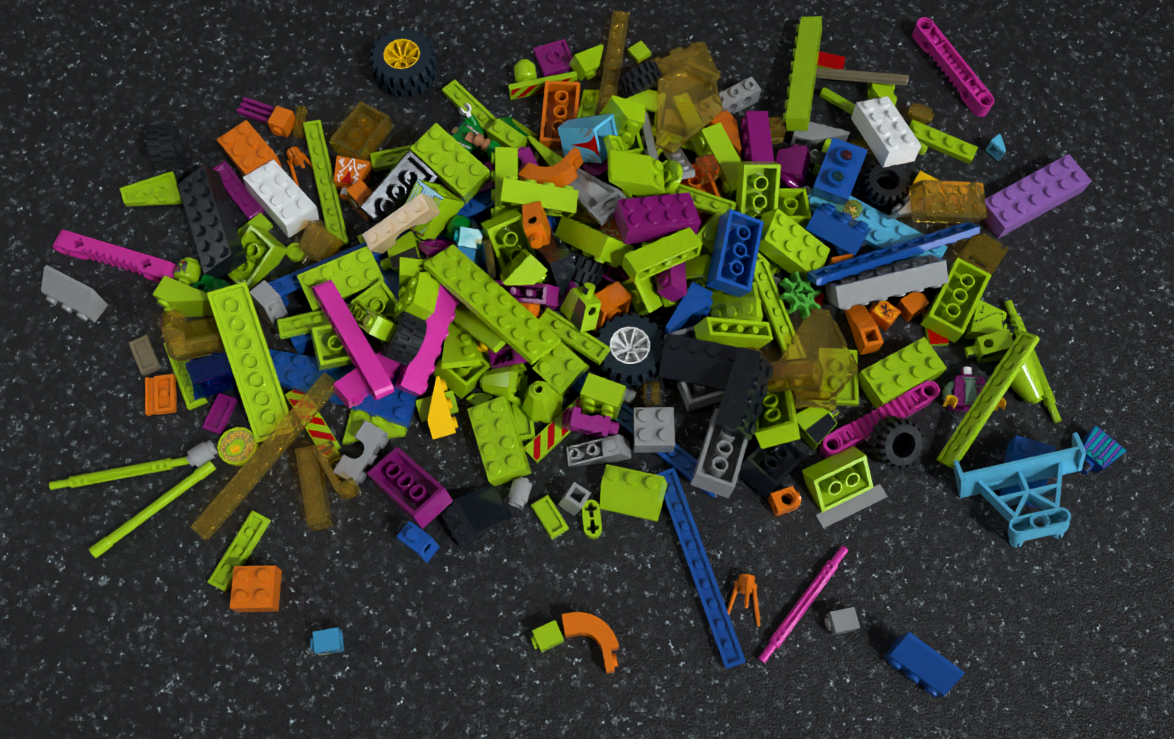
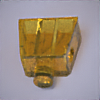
[298,220,344,266]

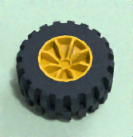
[369,29,438,97]

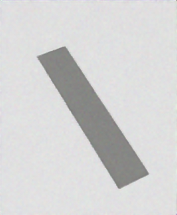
[816,484,888,528]

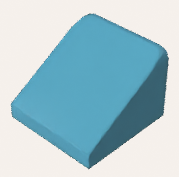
[985,134,1006,161]

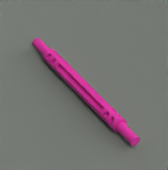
[758,546,848,664]

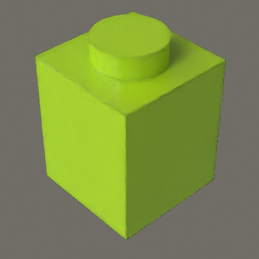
[531,620,564,653]

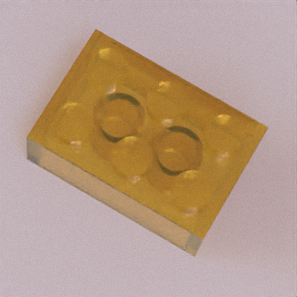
[330,101,393,161]

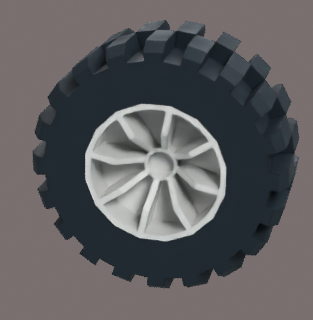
[594,313,665,390]

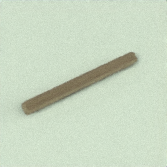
[816,68,909,85]

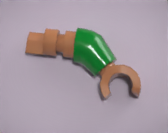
[465,131,501,161]

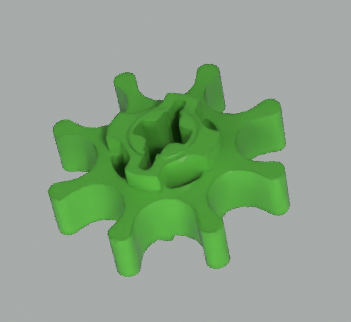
[778,271,822,319]

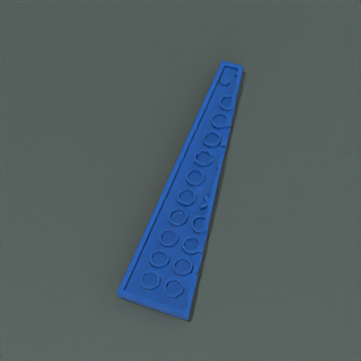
[194,337,418,428]

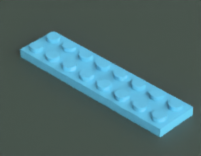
[808,192,948,262]

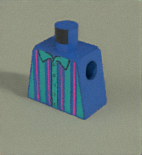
[1079,426,1127,475]
[396,521,440,563]

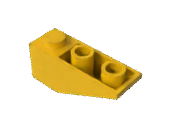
[427,376,458,439]

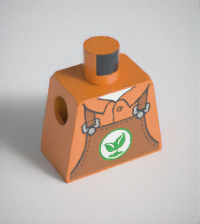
[346,179,372,221]

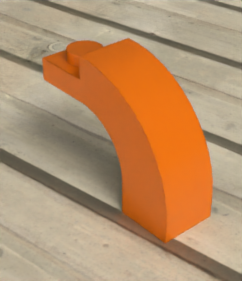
[518,147,583,188]
[562,612,619,674]

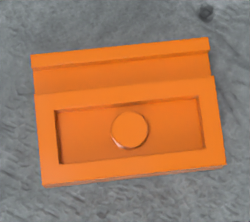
[145,374,177,416]

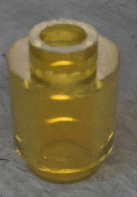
[907,103,935,125]

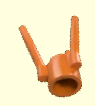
[286,147,313,187]
[727,574,761,627]

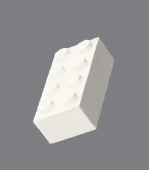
[851,96,921,168]
[243,159,319,238]

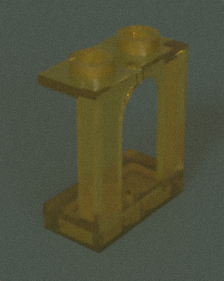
[313,440,361,500]

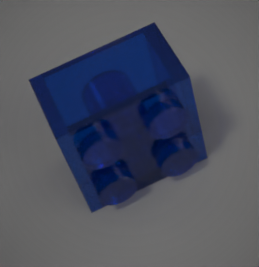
[185,352,234,400]

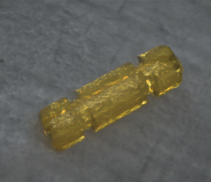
[293,105,307,138]

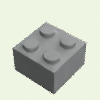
[633,407,675,453]

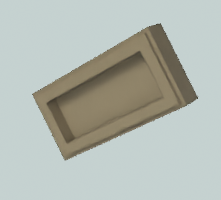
[129,335,161,376]

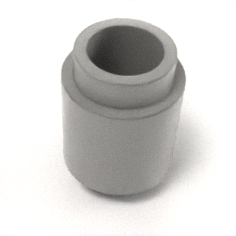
[186,440,218,468]
[508,477,532,508]

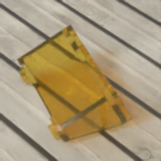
[161,310,226,361]

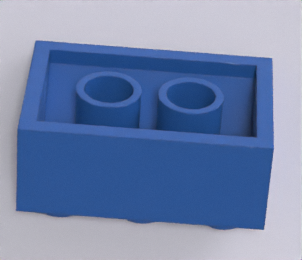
[884,632,965,697]

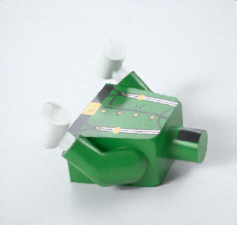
[449,103,486,157]

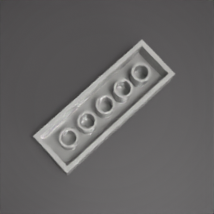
[825,254,949,310]

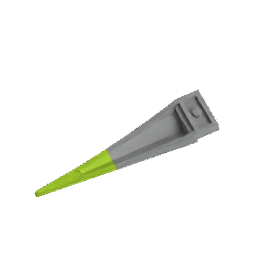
[528,136,628,226]

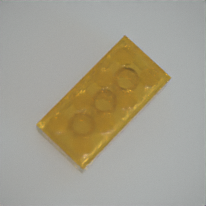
[909,180,987,223]

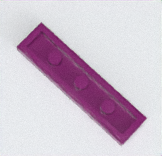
[213,161,265,221]

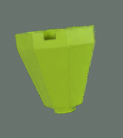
[480,363,528,404]
[522,381,563,423]

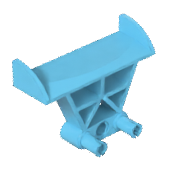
[954,432,1086,548]

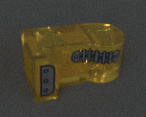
[643,382,662,408]

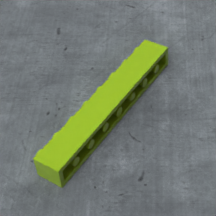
[783,16,822,131]

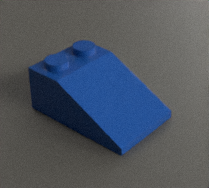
[664,282,714,335]
[999,435,1056,508]

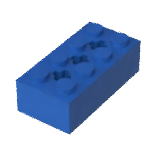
[706,209,764,298]

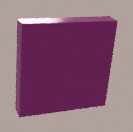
[533,39,573,77]

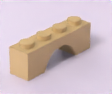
[362,193,441,254]

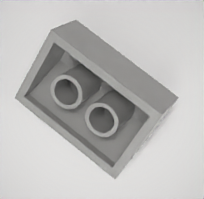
[41,265,108,323]

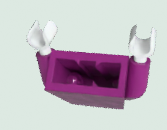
[774,144,819,196]

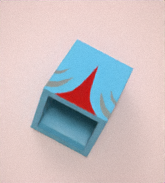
[558,114,618,163]

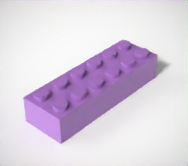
[976,154,1092,238]

